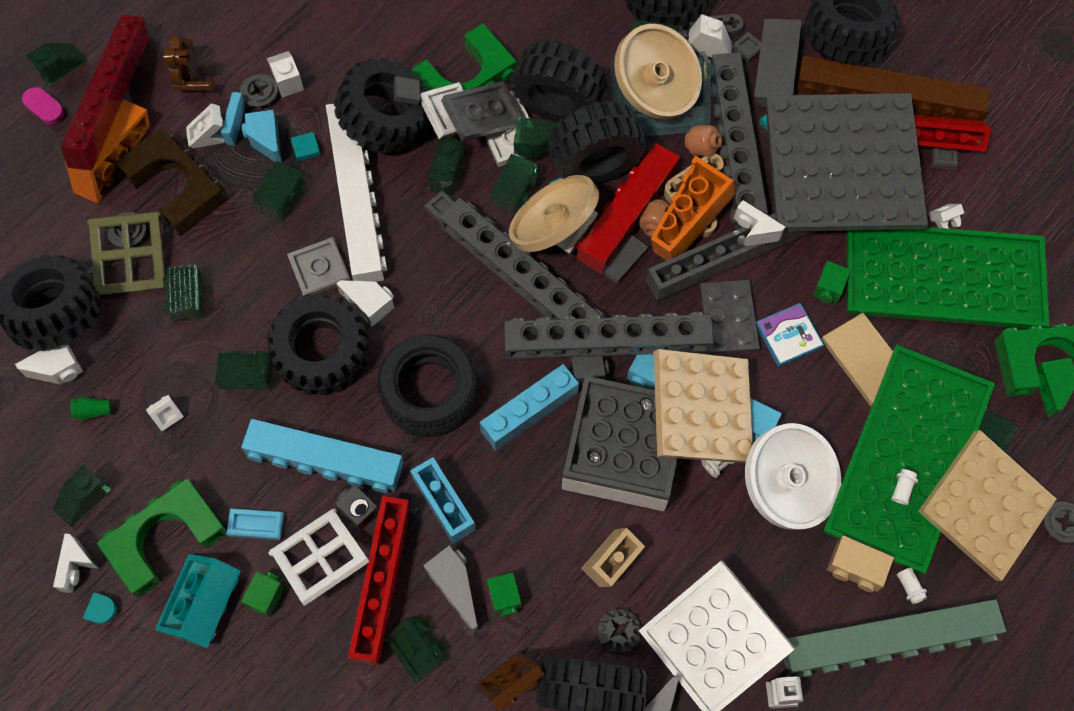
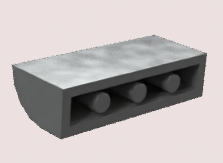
[754,19,802,108]

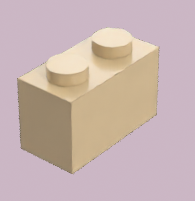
[581,528,645,587]
[827,536,894,592]

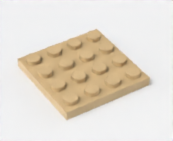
[653,349,753,463]
[918,430,1056,581]

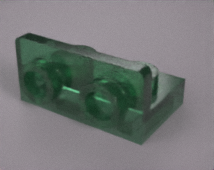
[384,615,449,683]

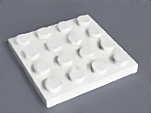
[639,561,795,711]

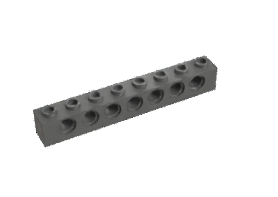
[707,52,768,230]
[439,198,605,339]
[505,312,713,359]

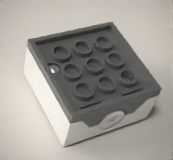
[562,376,677,511]

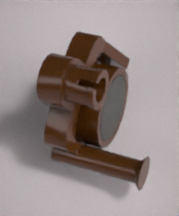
[164,35,214,93]

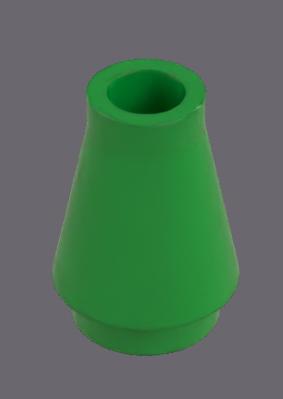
[71,396,111,422]

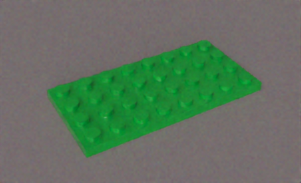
[846,227,1049,329]
[822,345,995,575]

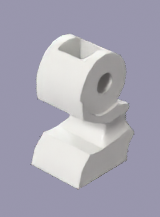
[766,677,803,709]

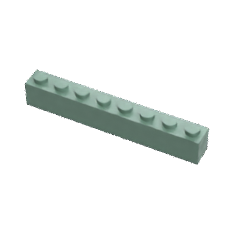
[784,599,1006,679]

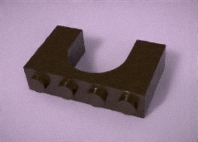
[115,128,226,237]

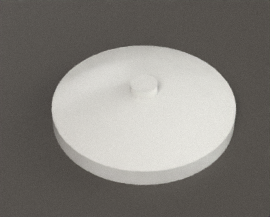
[745,423,841,530]

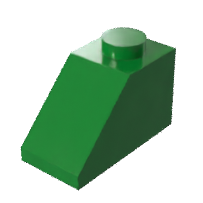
[1037,358,1074,418]

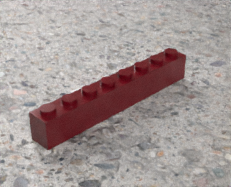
[60,15,149,171]

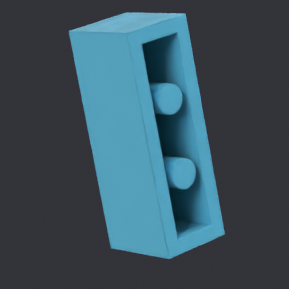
[410,457,476,544]

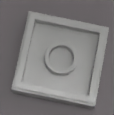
[287,237,351,296]

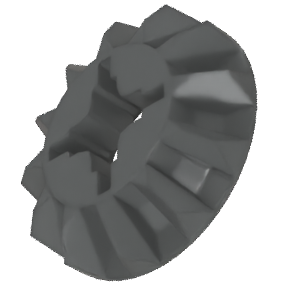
[240,74,278,109]
[107,212,147,249]
[1043,501,1074,544]
[598,608,641,653]

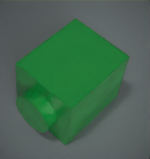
[813,261,851,304]
[241,571,285,617]
[487,572,522,618]

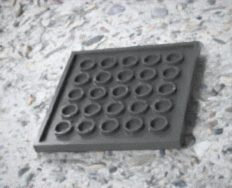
[765,93,928,231]

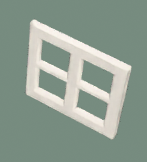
[269,509,369,606]

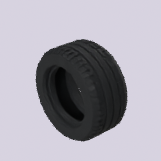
[377,334,477,437]

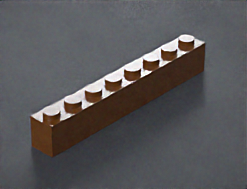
[795,56,990,121]

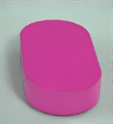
[22,87,65,125]

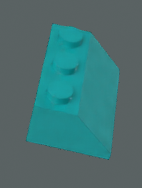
[155,554,241,648]

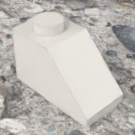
[688,14,732,57]
[267,51,304,98]
[337,280,394,327]
[15,344,83,384]

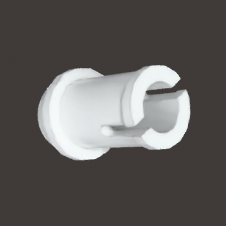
[891,469,918,505]
[897,568,927,604]

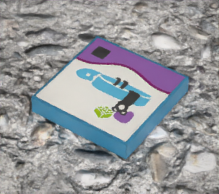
[756,303,824,367]

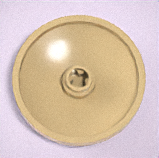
[614,24,702,119]
[509,175,599,252]

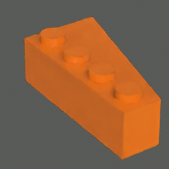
[65,99,150,204]
[651,155,735,261]

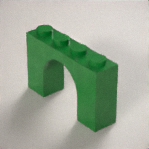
[411,24,516,91]
[995,324,1074,397]
[97,478,227,599]

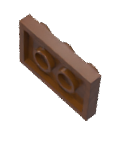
[475,652,544,711]

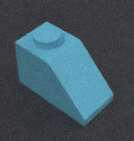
[242,110,282,163]

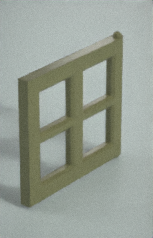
[87,212,166,296]

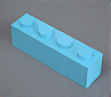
[480,364,579,451]

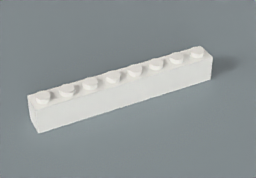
[326,104,387,282]

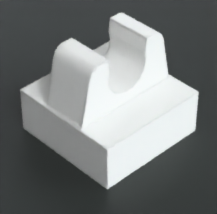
[928,204,964,229]
[146,395,184,431]

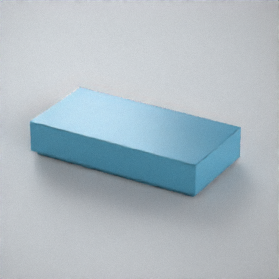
[221,92,246,146]
[226,509,284,540]

